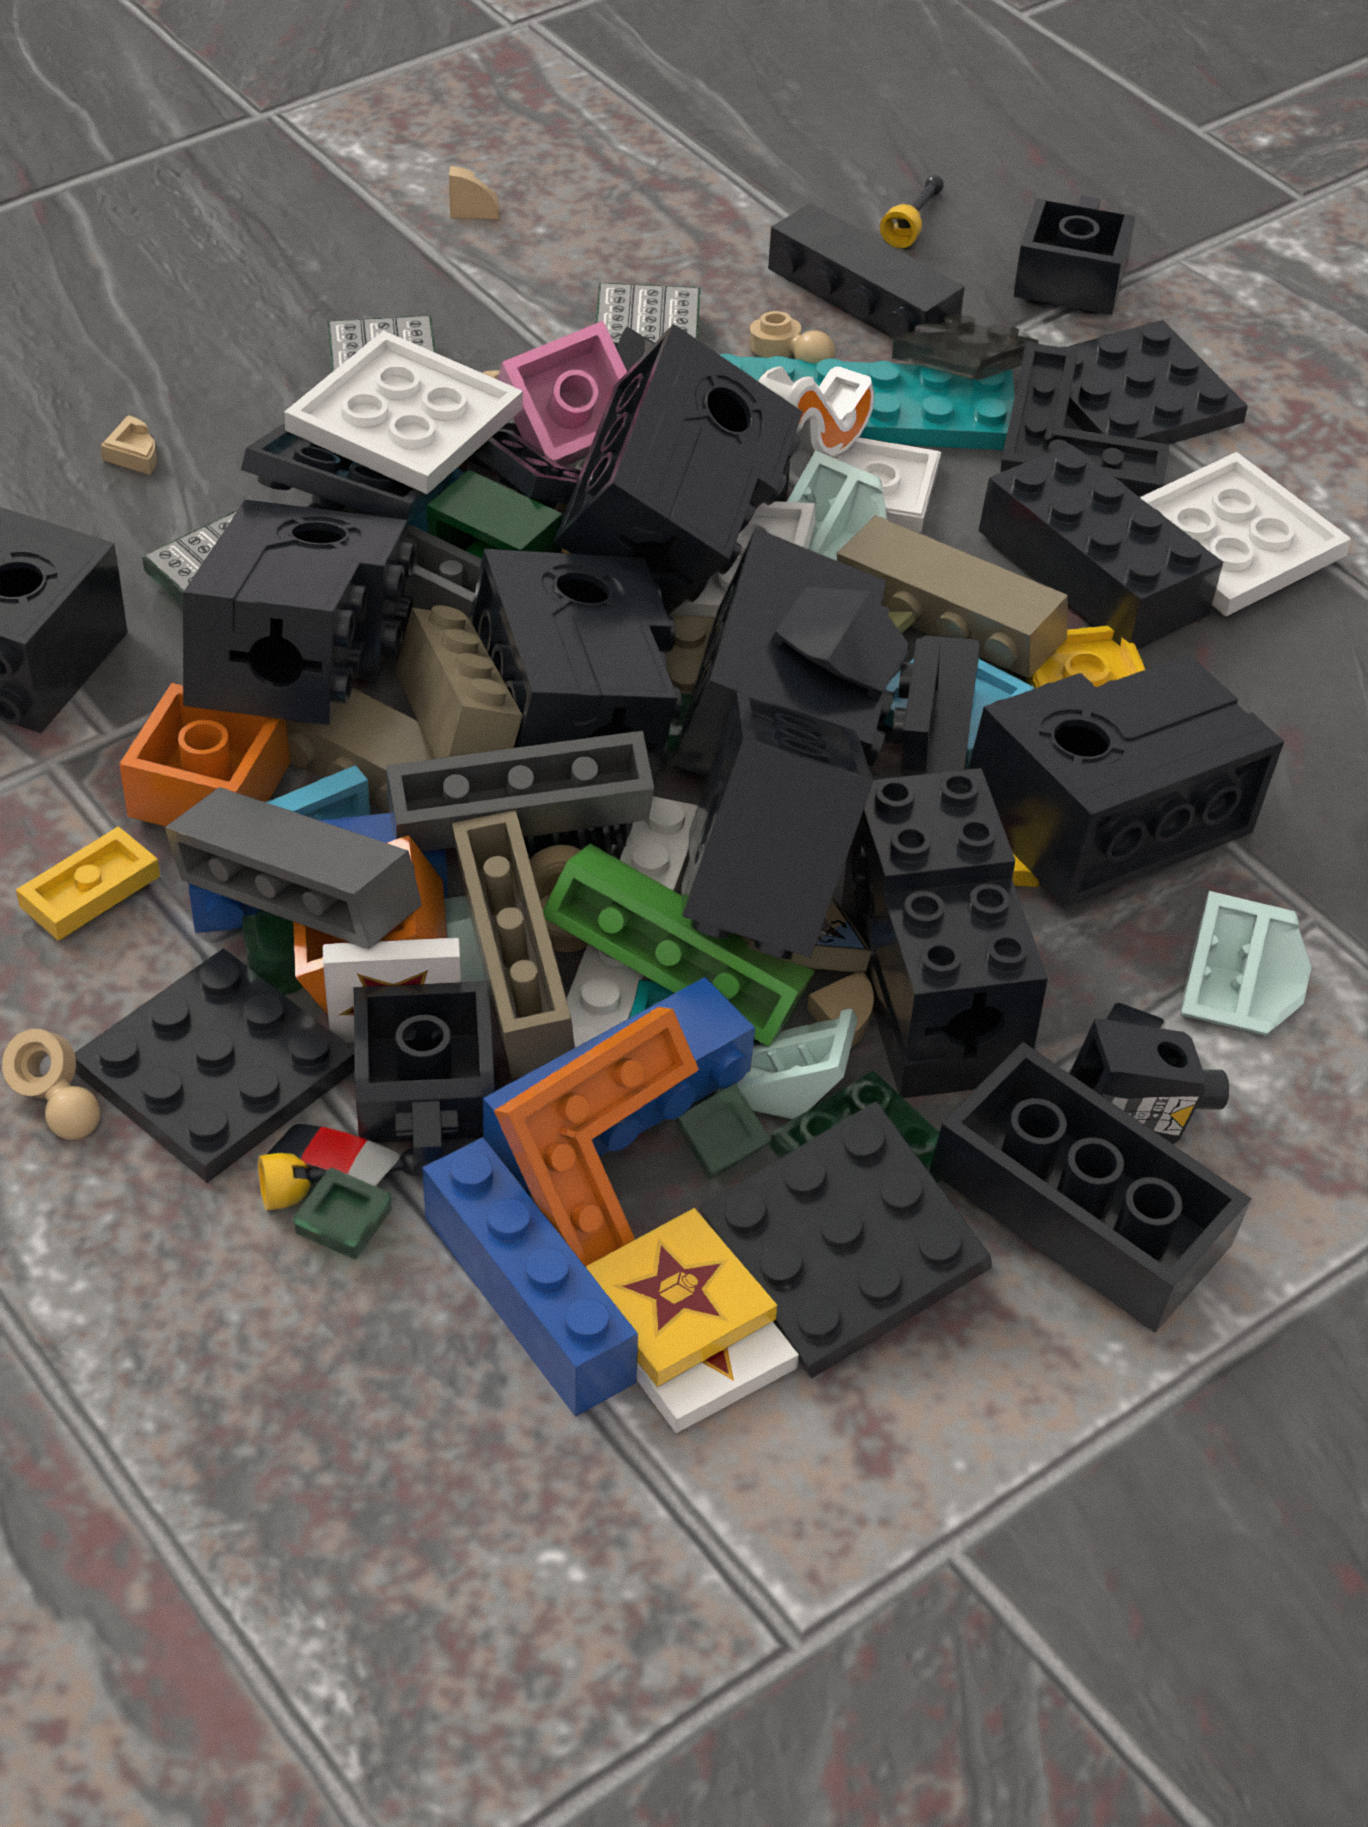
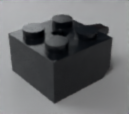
[1013,195,1135,315]
[353,981,495,1173]

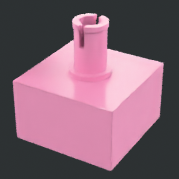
[497,321,627,466]

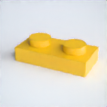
[16,826,160,941]

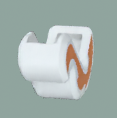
[759,366,875,458]

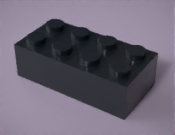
[978,444,1224,648]
[929,1042,1252,1333]

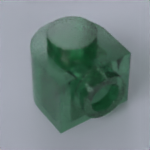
[242,909,303,995]

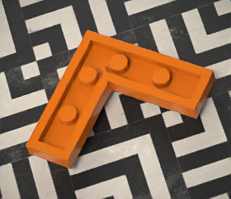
[494,1007,699,1267]

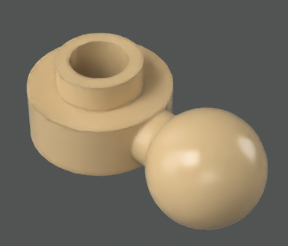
[750,311,835,363]
[2,1029,101,1140]

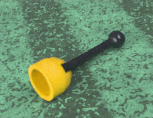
[880,175,944,248]
[258,1148,420,1211]

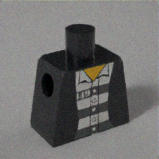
[1069,1019,1229,1144]

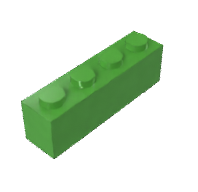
[543,844,815,1047]

